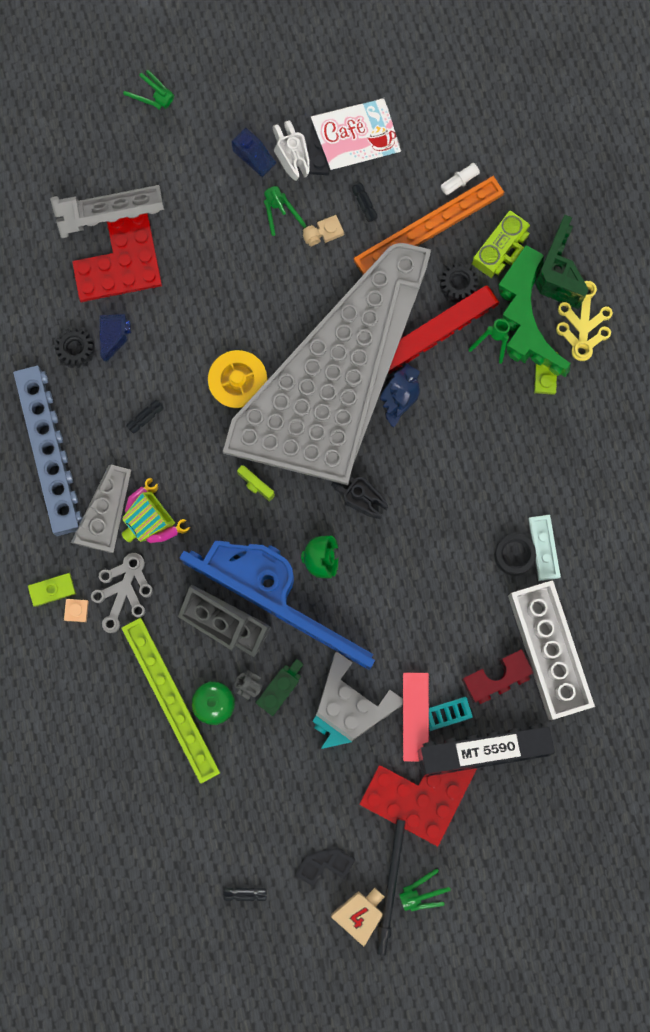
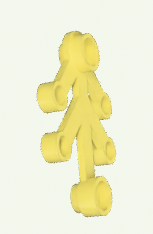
[556,281,613,361]

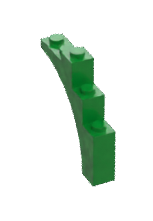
[499,245,571,377]

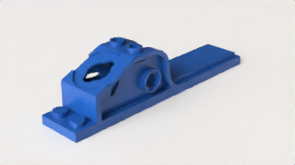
[180,541,375,670]

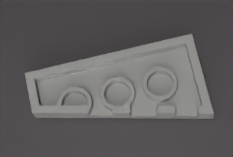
[71,465,131,553]

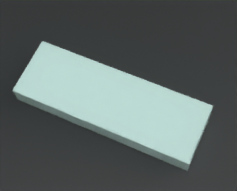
[528,515,561,581]

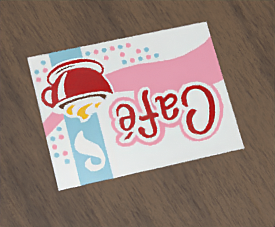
[311,98,401,170]

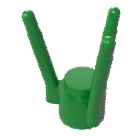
[123,70,174,110]
[264,186,307,236]
[468,319,510,364]
[399,869,450,912]

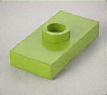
[237,465,274,502]
[28,573,76,607]

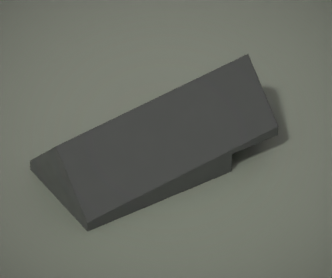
[178,585,272,657]

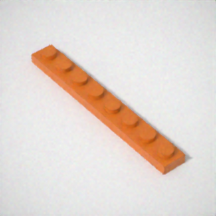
[354,176,504,275]

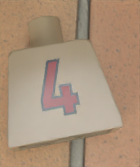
[331,888,384,946]

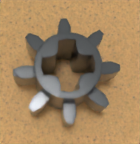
[235,671,262,700]

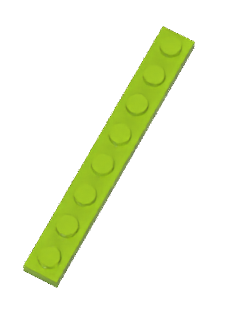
[122,618,220,784]

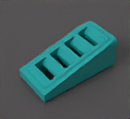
[429,697,473,731]

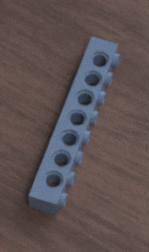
[13,365,82,536]

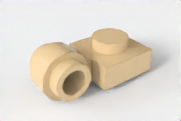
[302,215,344,246]

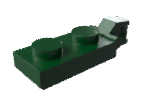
[256,659,304,716]

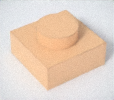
[64,599,89,622]

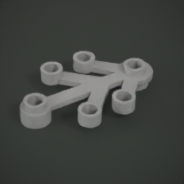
[91,553,153,633]

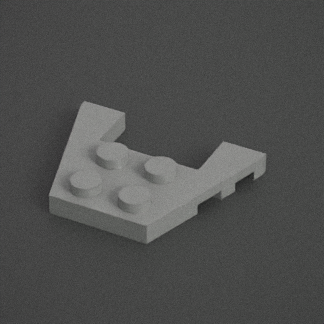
[316,651,403,741]

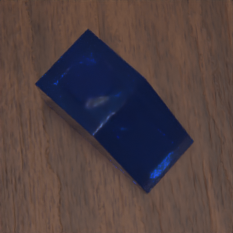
[231,128,276,177]
[100,314,132,361]

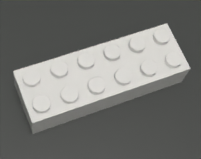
[508,580,595,720]

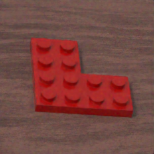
[72,213,162,302]
[359,765,477,847]

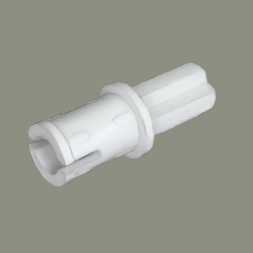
[441,163,480,195]

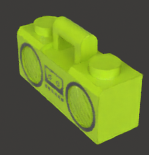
[472,211,530,279]

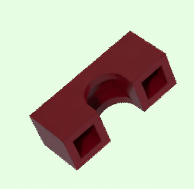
[461,649,534,704]

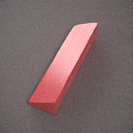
[403,673,429,762]

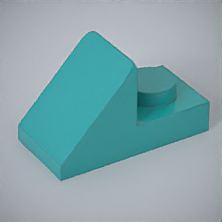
[312,716,352,749]

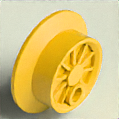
[208,350,267,408]

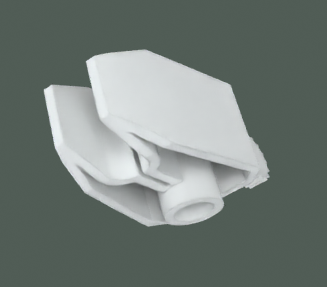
[273,121,309,181]

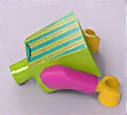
[122,478,190,543]

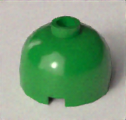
[301,536,339,578]
[192,682,235,725]

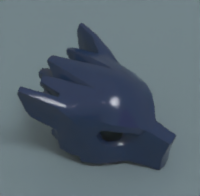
[380,363,420,427]

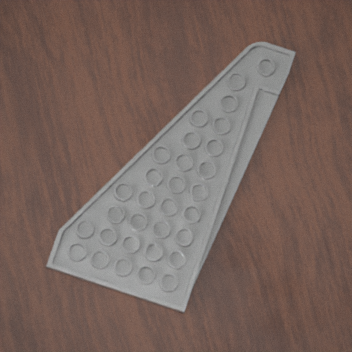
[223,243,431,485]

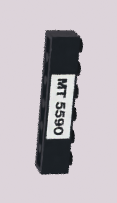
[417,724,555,777]

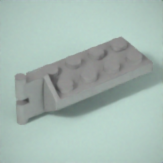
[50,185,164,238]

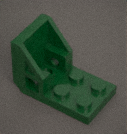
[535,214,589,309]

